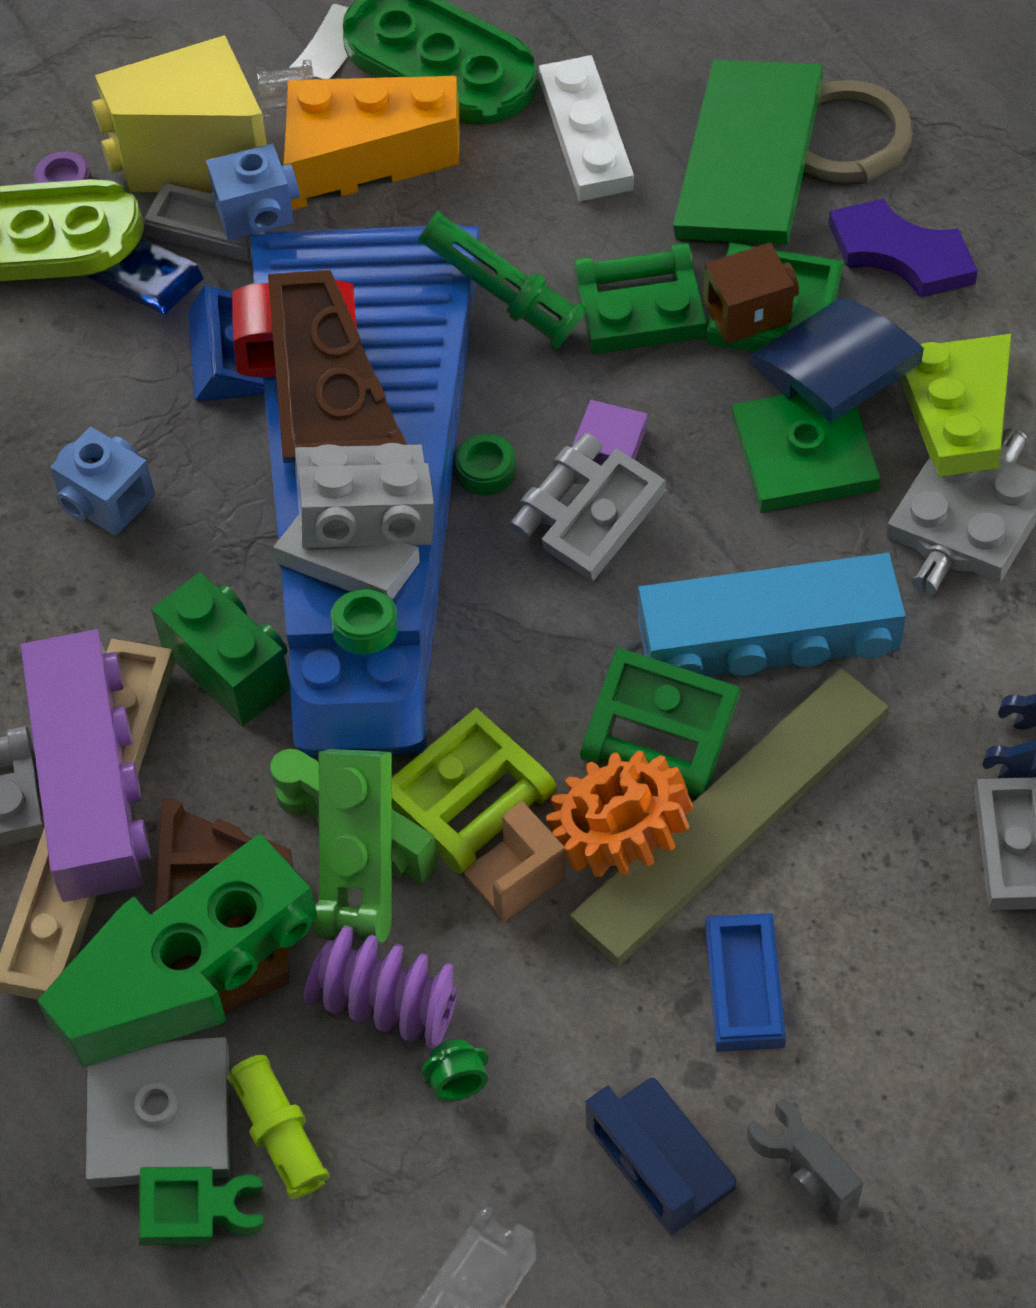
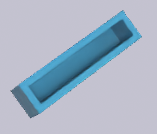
[638,553,906,676]

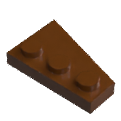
[268,270,407,463]

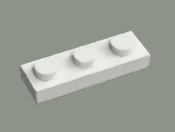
[539,55,634,202]

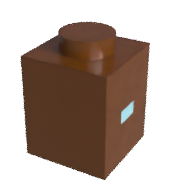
[703,242,799,344]

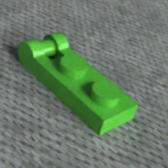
[270,749,438,886]
[313,749,392,943]

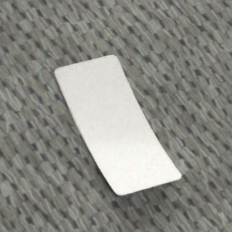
[290,4,362,79]

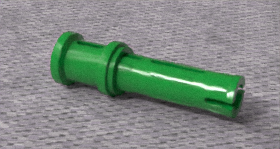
[417,210,587,351]

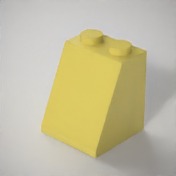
[91,35,267,193]

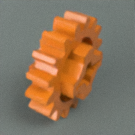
[546,751,693,877]

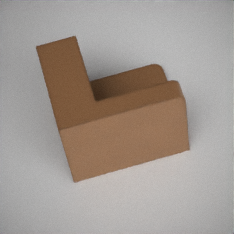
[464,801,566,923]

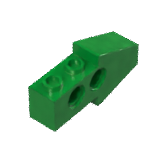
[37,833,318,1067]

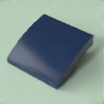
[750,297,924,423]

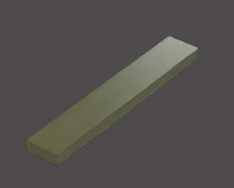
[570,668,889,968]

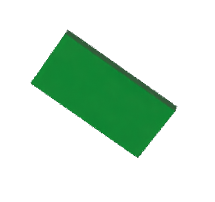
[673,60,823,245]

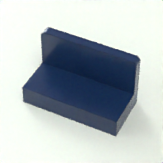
[585,1078,736,1236]

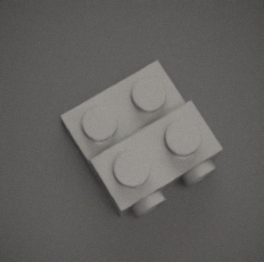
[295,443,434,548]

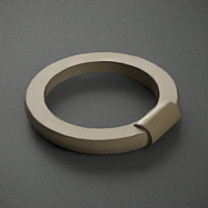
[804,80,913,184]

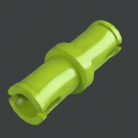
[227,1054,330,1199]

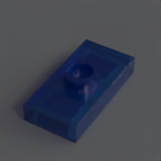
[87,238,204,315]

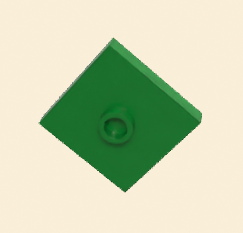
[731,393,881,513]

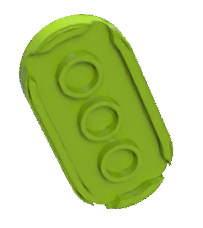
[0,179,144,281]

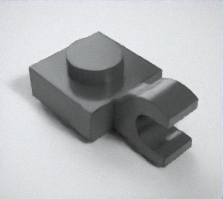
[747,1098,863,1224]

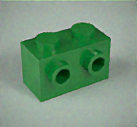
[151,572,290,727]

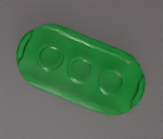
[343,0,537,124]

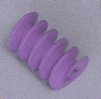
[304,925,457,1051]

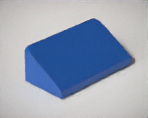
[188,285,264,401]

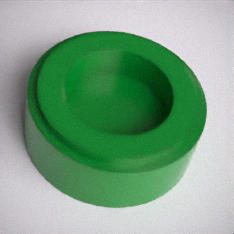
[455,434,516,495]
[330,589,398,655]

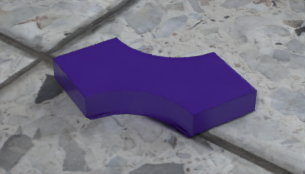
[828,199,978,297]

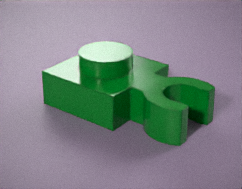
[139,1167,263,1246]

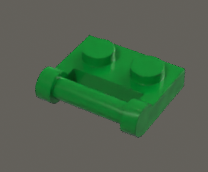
[573,242,707,355]
[580,647,742,799]

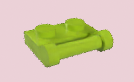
[392,707,558,874]

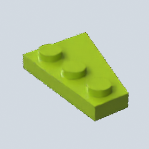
[898,334,1011,477]

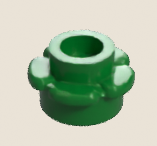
[422,1039,489,1102]

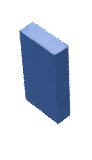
[705,913,786,1052]

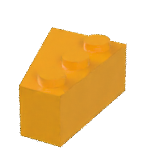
[284,76,460,210]

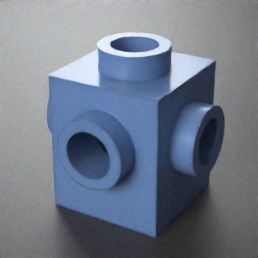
[206,143,300,240]
[50,426,156,536]

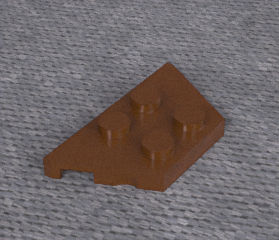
[154,798,294,1042]

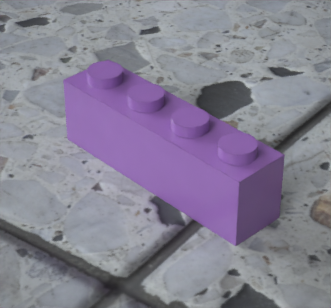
[20,629,150,902]

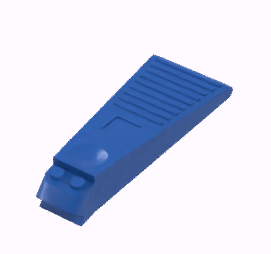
[250,225,480,757]

